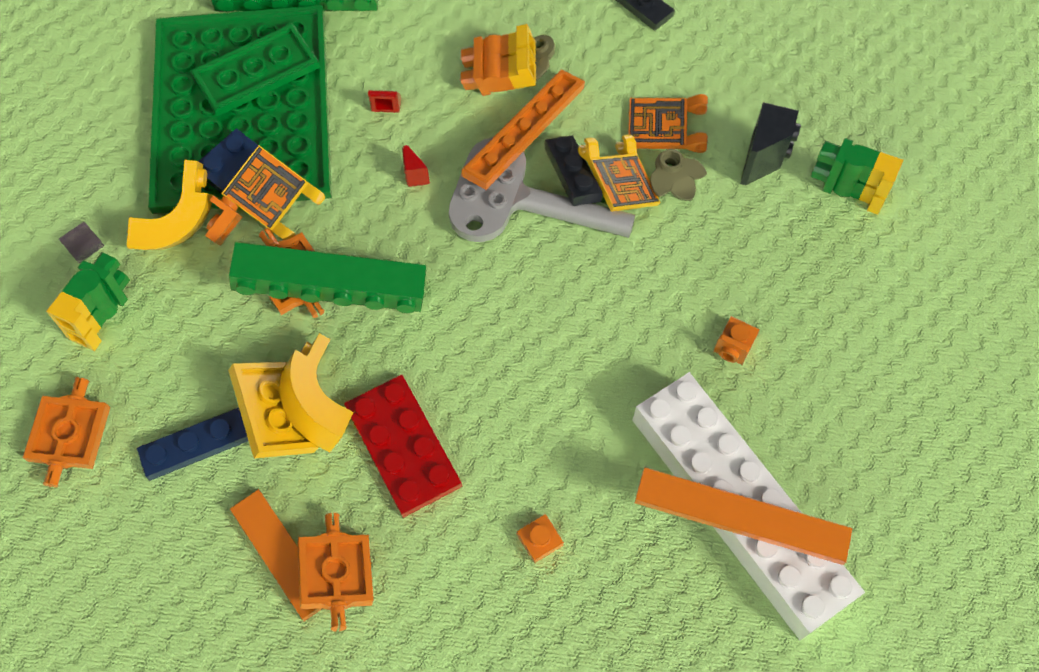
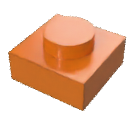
[517,514,564,563]

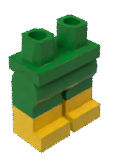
[811,138,903,215]
[46,252,130,351]

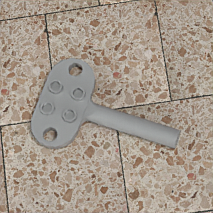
[449,137,635,242]

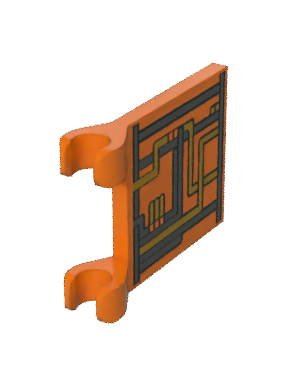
[629,94,708,153]

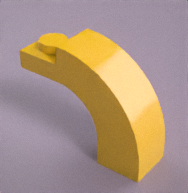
[127,160,213,250]
[280,333,353,452]

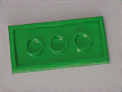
[190,23,320,117]

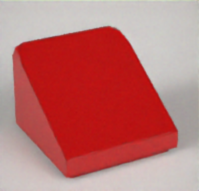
[368,90,401,113]
[402,145,430,187]

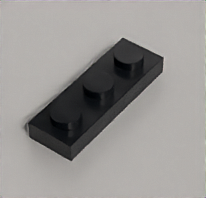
[544,135,603,206]

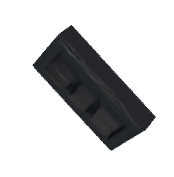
[616,0,675,31]

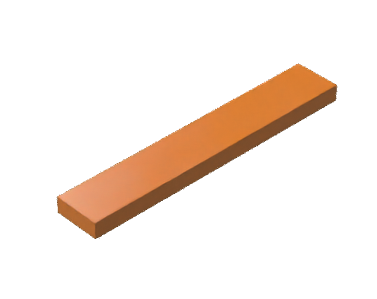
[461,69,585,190]
[634,467,853,565]

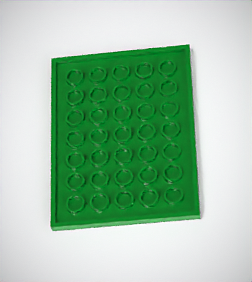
[148,5,332,214]

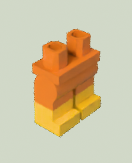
[460,24,536,96]

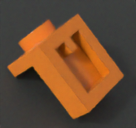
[205,195,243,246]
[714,316,760,365]

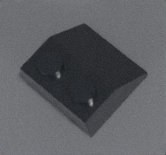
[740,102,801,186]

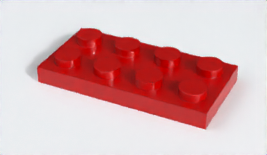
[344,374,463,518]

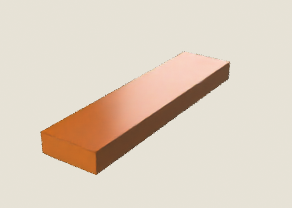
[230,489,322,622]

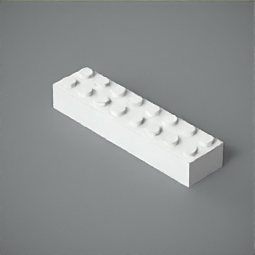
[632,372,865,640]

